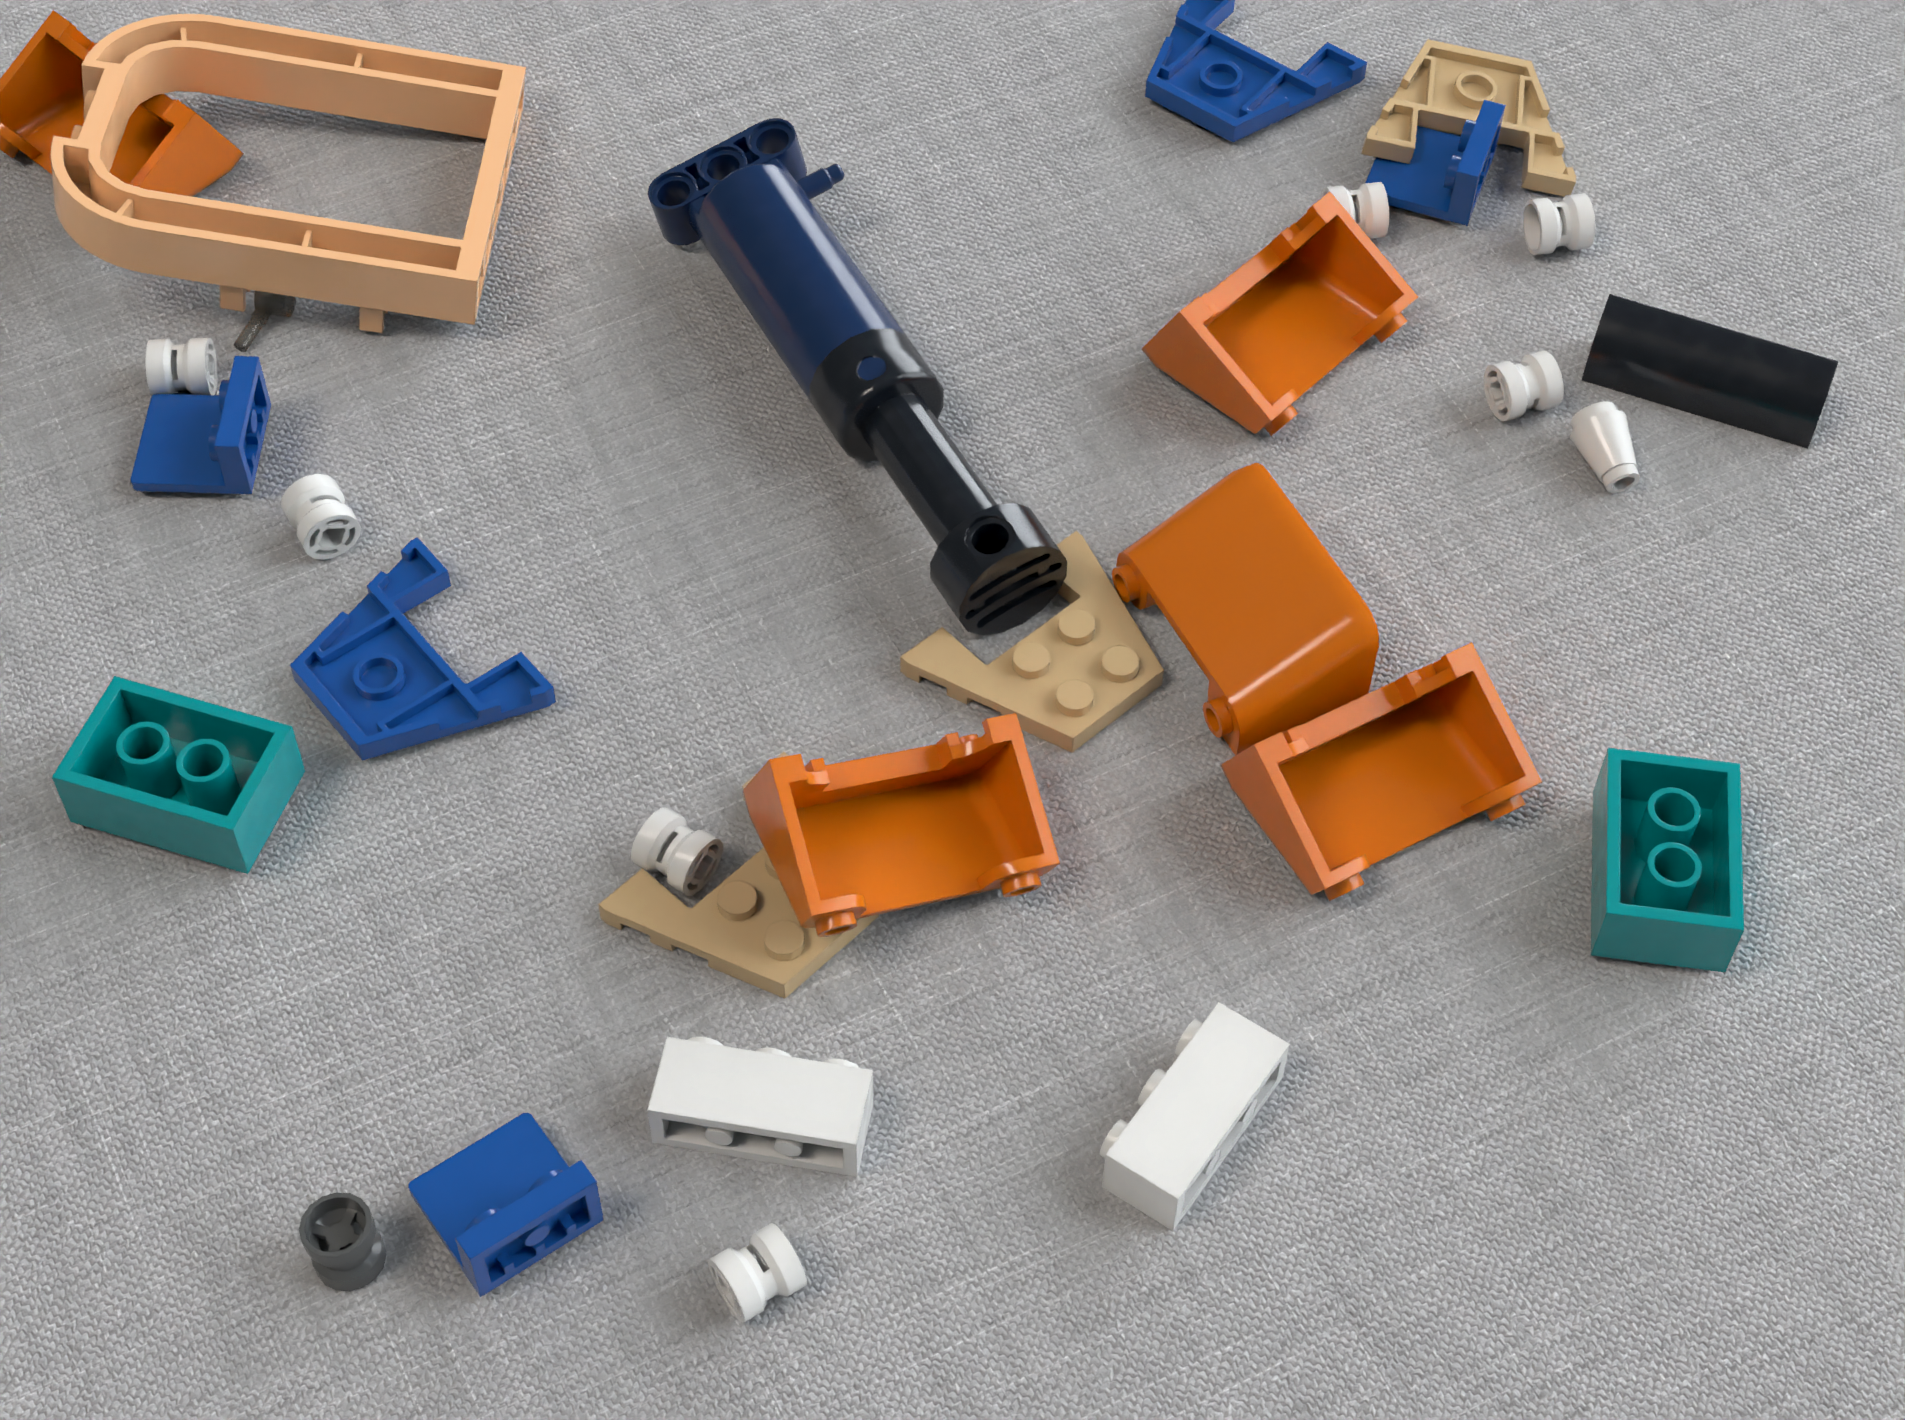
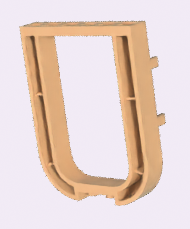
[50,14,526,333]

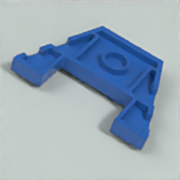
[1145,0,1367,143]
[290,537,556,761]

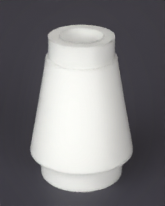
[1570,401,1640,493]

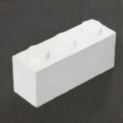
[1099,1002,1290,1231]
[647,1037,873,1177]

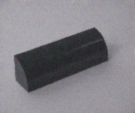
[1582,294,1839,449]

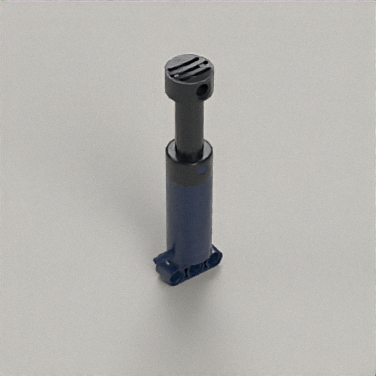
[647,118,1067,636]

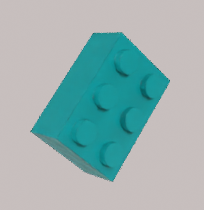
[52,676,305,874]
[1591,748,1744,972]

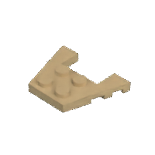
[1361,39,1576,197]
[900,531,1164,753]
[598,752,879,999]

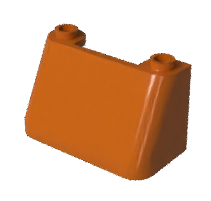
[0,10,244,197]
[1142,192,1418,436]
[1112,462,1379,756]
[1220,642,1542,901]
[743,713,1060,937]

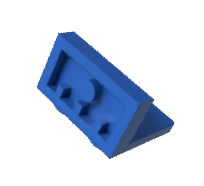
[1365,100,1506,226]
[131,356,271,494]
[408,1113,604,1297]

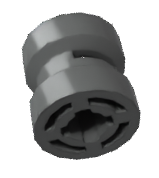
[299,1192,387,1291]

